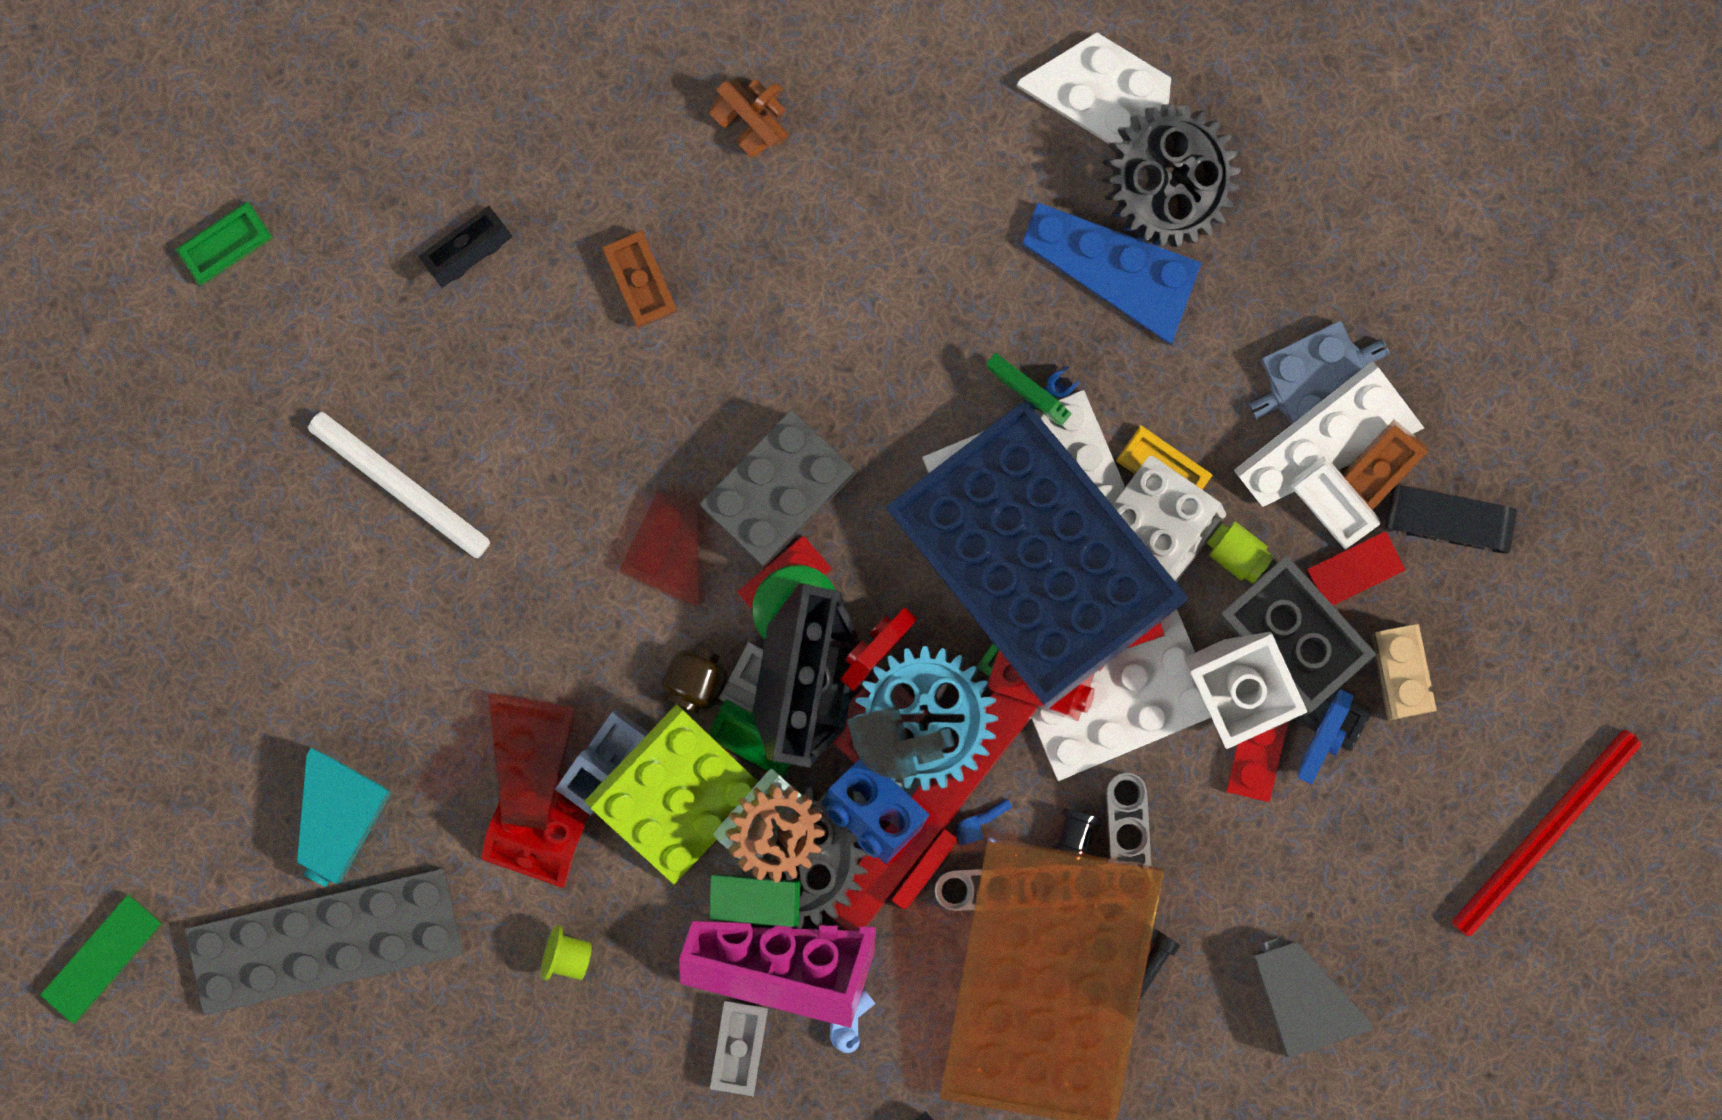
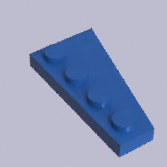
[1022,203,1201,346]

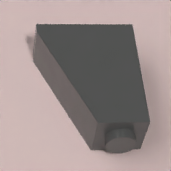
[1251,936,1373,1058]

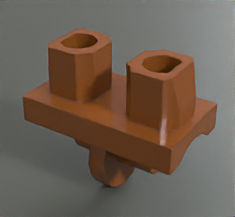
[708,78,790,157]

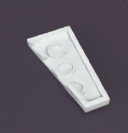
[1234,361,1424,507]

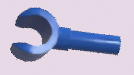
[1028,366,1079,410]
[956,798,1012,845]

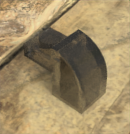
[847,706,955,779]

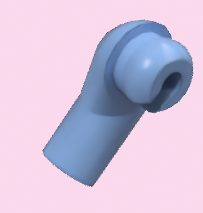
[830,988,876,1053]

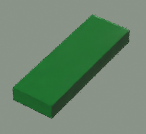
[40,894,163,1024]

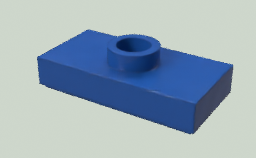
[1297,689,1353,785]

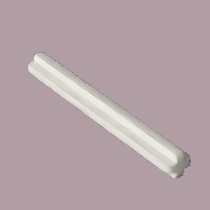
[308,412,490,558]

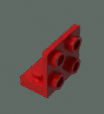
[481,764,590,888]

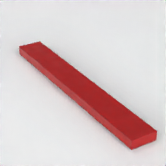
[825,692,1040,931]

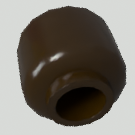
[662,645,727,714]

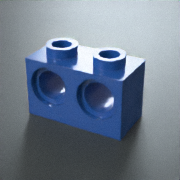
[822,754,929,864]

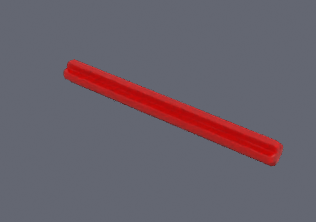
[1452,730,1641,936]

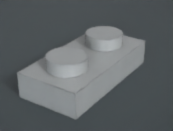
[710,1001,768,1096]

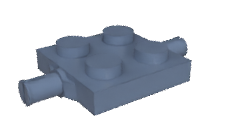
[1248,320,1390,424]

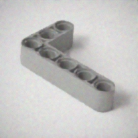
[934,773,1152,911]

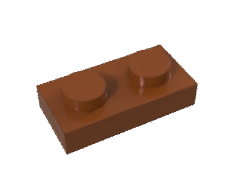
[602,230,678,329]
[1342,419,1428,510]

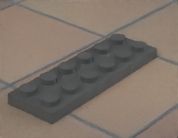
[185,869,464,1015]

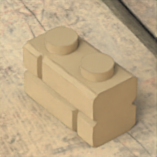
[1370,624,1437,721]

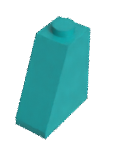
[297,748,393,887]

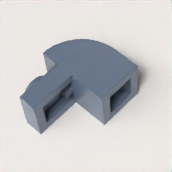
[555,709,649,815]

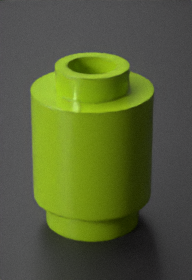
[1207,521,1274,584]

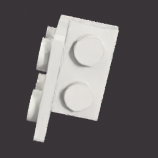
[1113,456,1227,583]

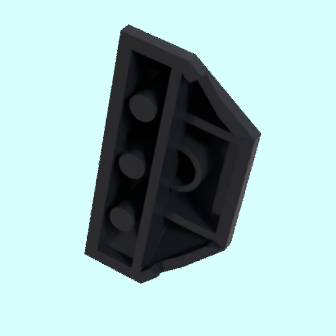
[752,583,860,767]

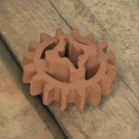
[725,783,825,883]

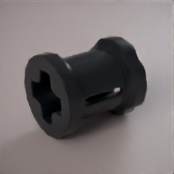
[1052,808,1102,861]

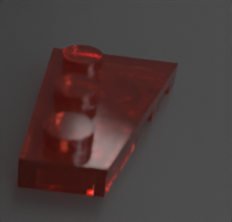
[488,693,575,831]

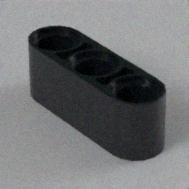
[1385,486,1518,554]

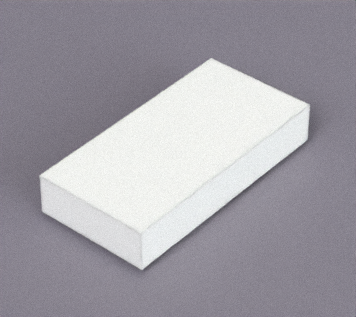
[1290,455,1380,550]

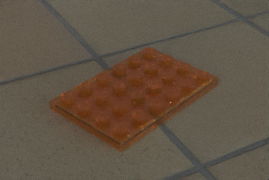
[939,837,1164,1120]

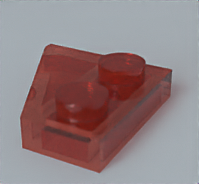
[620,491,699,607]

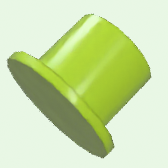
[540,924,592,981]

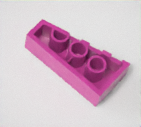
[679,921,876,1028]

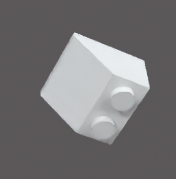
[1184,632,1307,749]

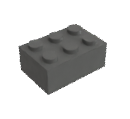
[699,409,855,569]
[1217,555,1376,717]

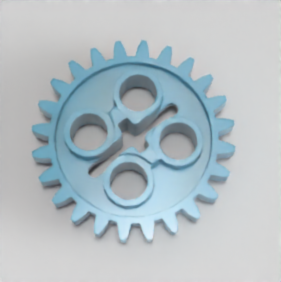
[853,646,998,791]

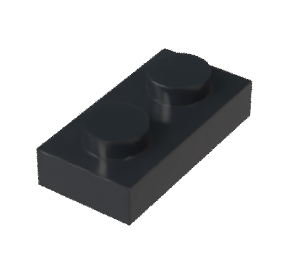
[418,206,513,288]

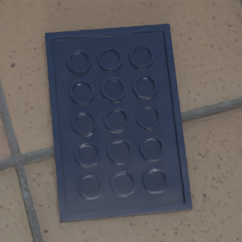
[886,400,1188,710]

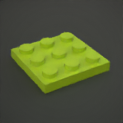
[584,704,758,884]

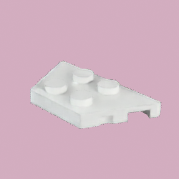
[1017,33,1171,161]

